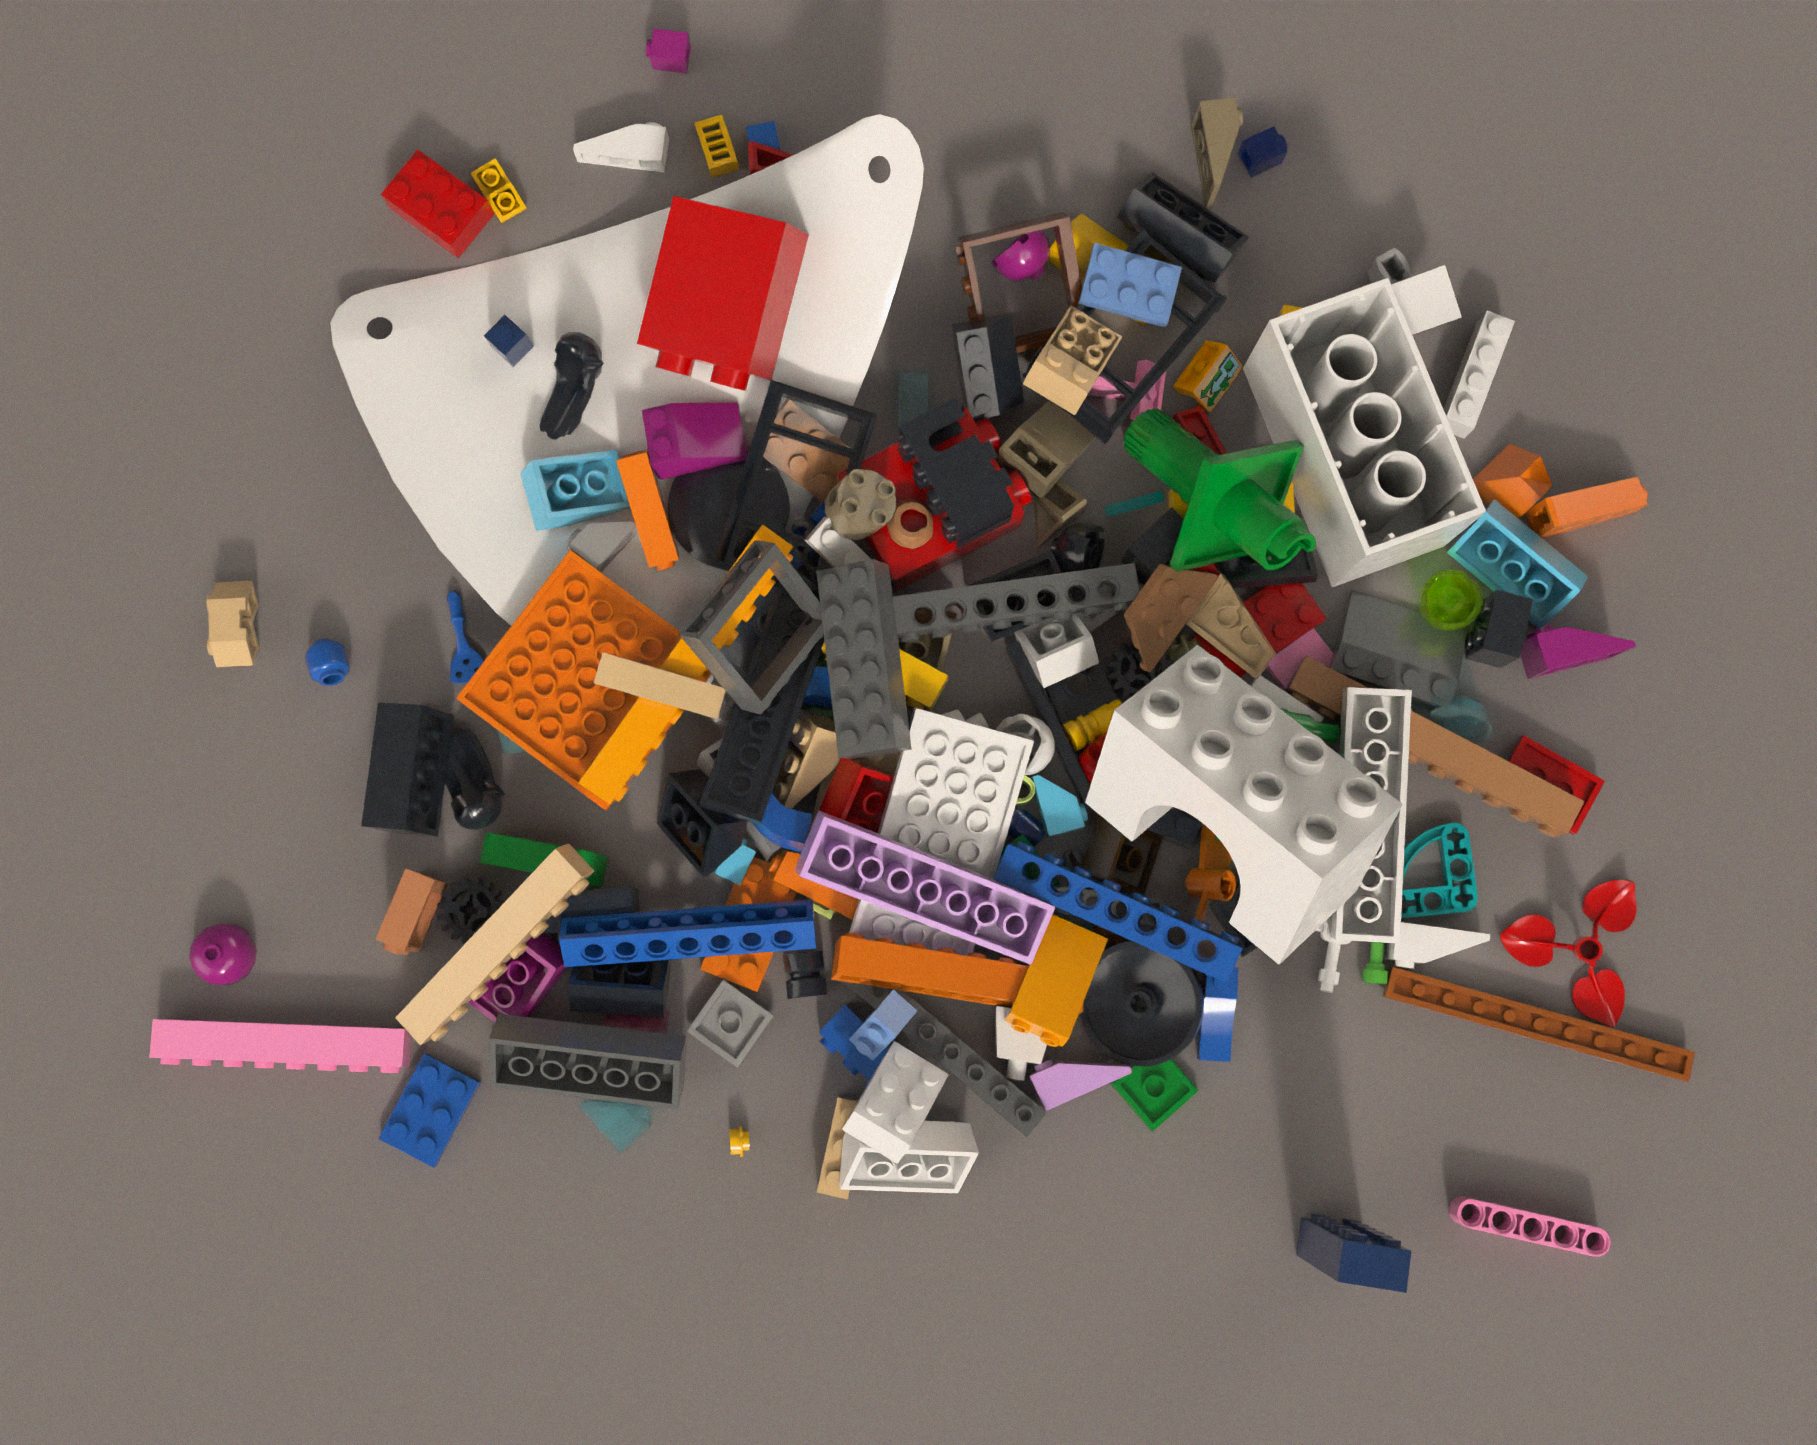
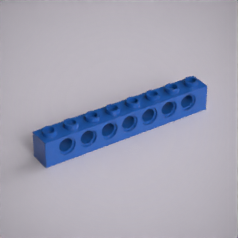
[993,840,1244,983]
[559,899,816,967]

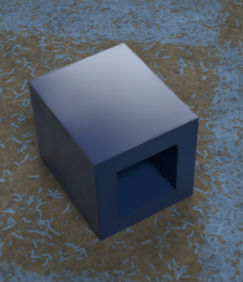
[484,314,534,367]

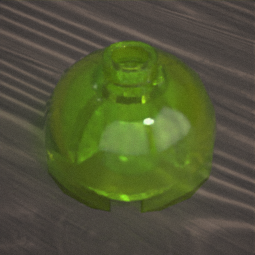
[1418,569,1483,632]

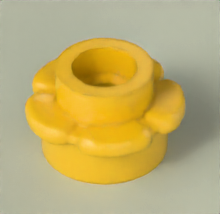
[729,1126,749,1157]

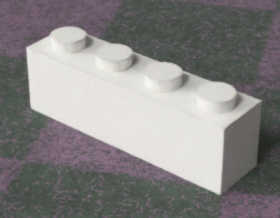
[1443,310,1515,439]

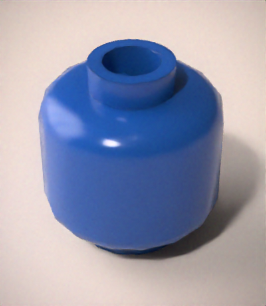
[305,639,350,686]

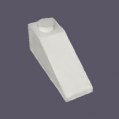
[573,122,669,173]
[1386,922,1490,969]

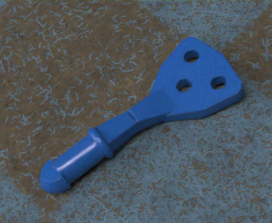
[447,591,484,684]

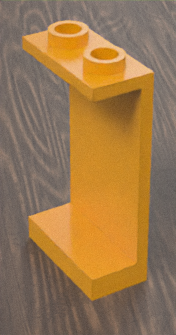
[1005,914,1108,1047]

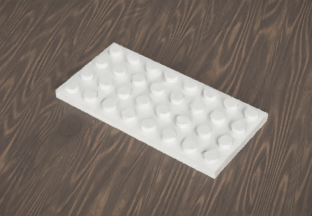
[849,707,1034,956]

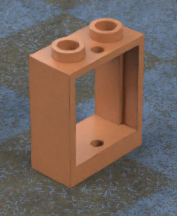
[375,868,449,956]

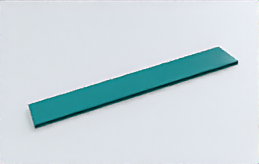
[1104,491,1164,517]

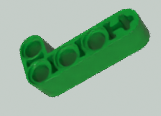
[479,832,608,887]

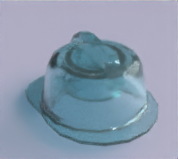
[1430,695,1493,744]

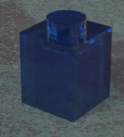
[1238,126,1288,178]

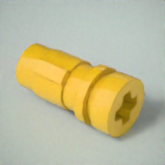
[1062,699,1122,751]

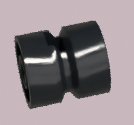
[783,951,827,999]

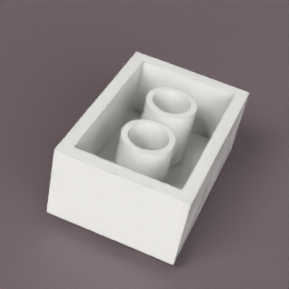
[842,1041,949,1164]

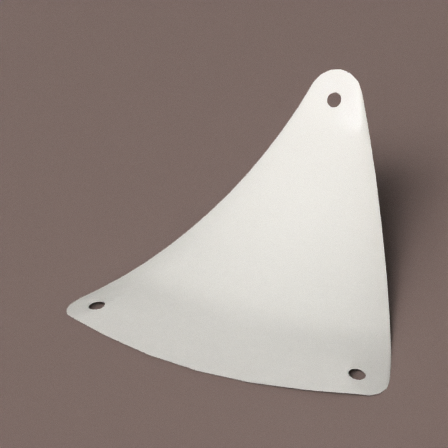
[330,114,924,683]

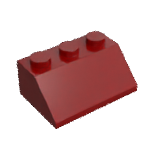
[808,758,894,835]

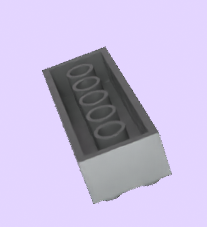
[816,559,912,760]
[489,1014,686,1109]

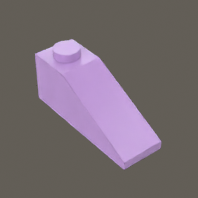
[1030,1059,1133,1111]

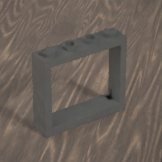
[679,540,824,714]

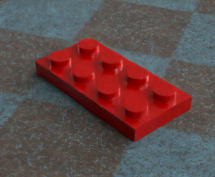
[1192,583,1327,677]

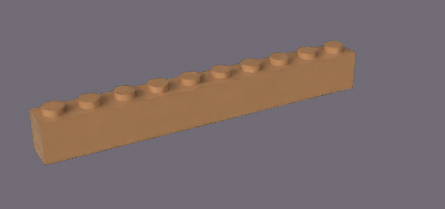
[1285,656,1584,838]

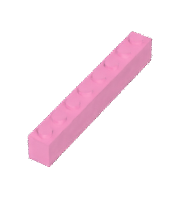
[149,1019,412,1073]

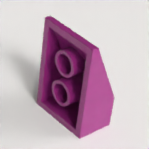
[642,403,748,480]
[1520,625,1636,679]
[469,933,567,1023]

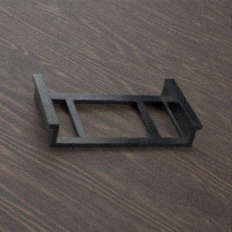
[1023,228,1227,444]
[713,380,877,593]

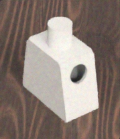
[994,1006,1047,1081]

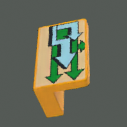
[1173,340,1243,412]

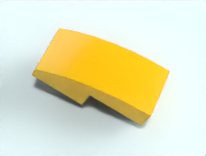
[470,158,527,224]

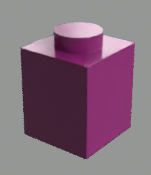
[646,28,691,74]

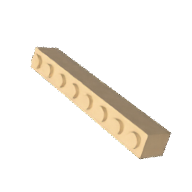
[395,843,594,1045]

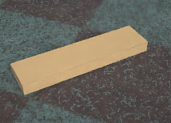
[594,653,726,719]

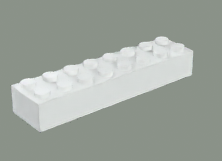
[1331,687,1412,943]

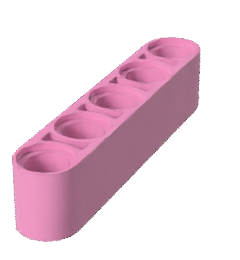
[1449,1196,1611,1257]

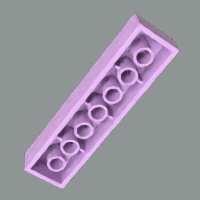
[795,811,1055,965]

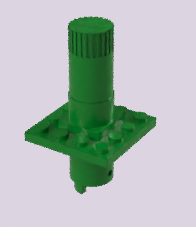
[1123,408,1316,572]

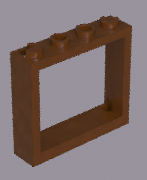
[955,212,1082,353]

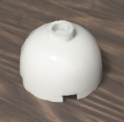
[996,714,1055,775]

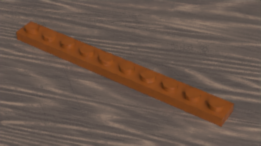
[1382,967,1695,1082]

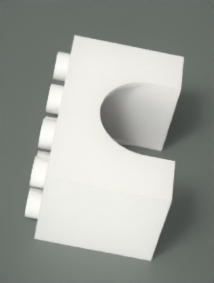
[1085,645,1403,964]

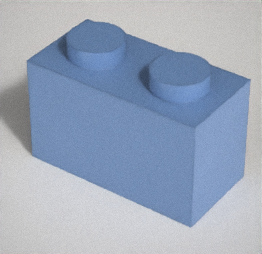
[849,990,917,1061]

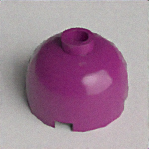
[991,230,1050,282]
[189,923,257,985]

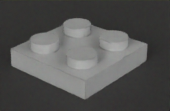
[687,980,774,1068]

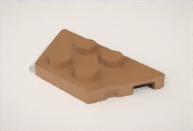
[1124,564,1219,673]

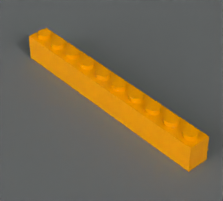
[578,524,794,805]

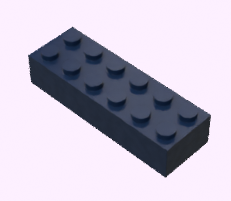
[1296,1213,1411,1293]

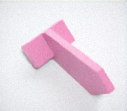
[1088,360,1166,421]

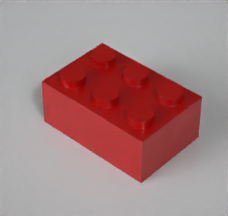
[380,149,495,259]

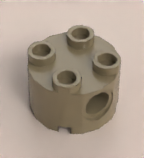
[825,469,896,540]

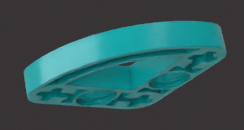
[1401,823,1478,919]

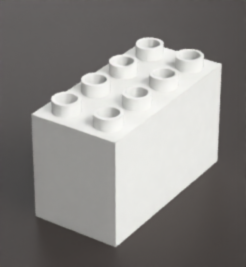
[1243,278,1486,587]

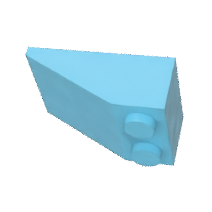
[520,450,631,531]

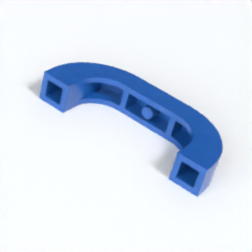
[753,667,833,852]

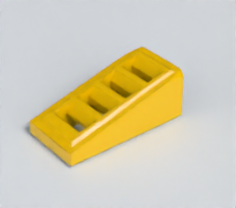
[694,114,739,178]

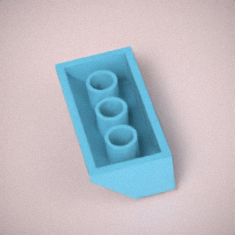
[1447,499,1588,628]

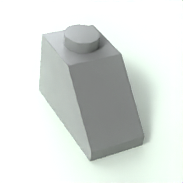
[567,521,637,572]

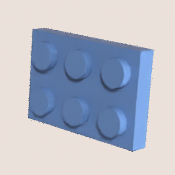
[1078,243,1182,327]

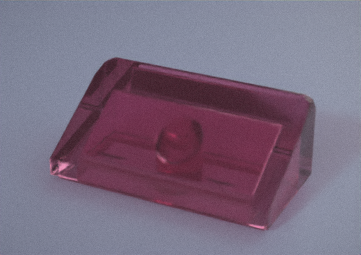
[602,1011,670,1034]

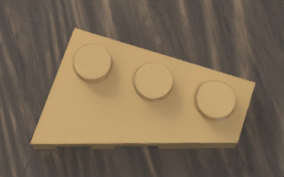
[1186,573,1276,679]

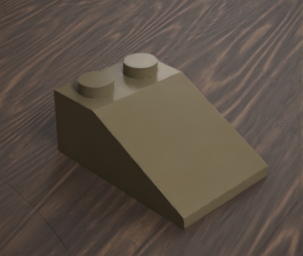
[1191,97,1243,209]

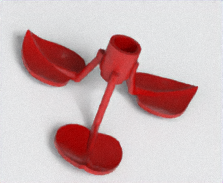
[1500,880,1637,1027]

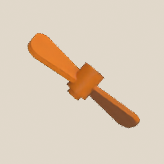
[1185,823,1236,921]

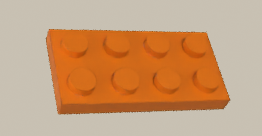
[700,857,797,992]

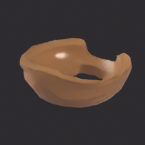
[887,498,933,549]

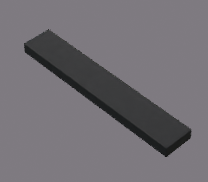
[1006,641,1093,812]

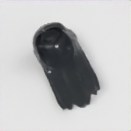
[539,332,604,440]
[445,728,505,830]

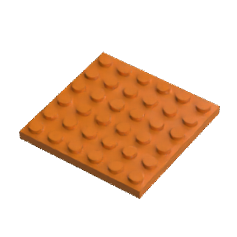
[456,550,711,811]

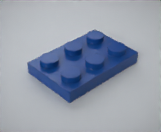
[378,1053,481,1168]

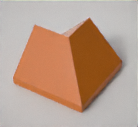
[1473,443,1552,519]

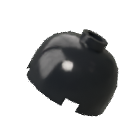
[1051,523,1105,573]

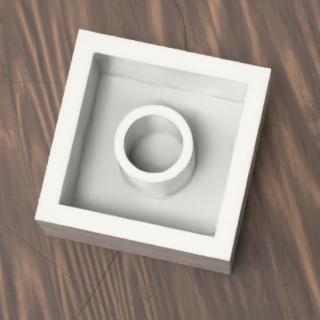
[1015,613,1099,688]

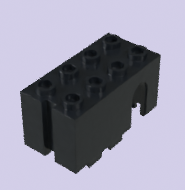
[897,398,1014,549]

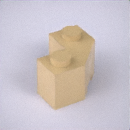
[206,581,260,667]

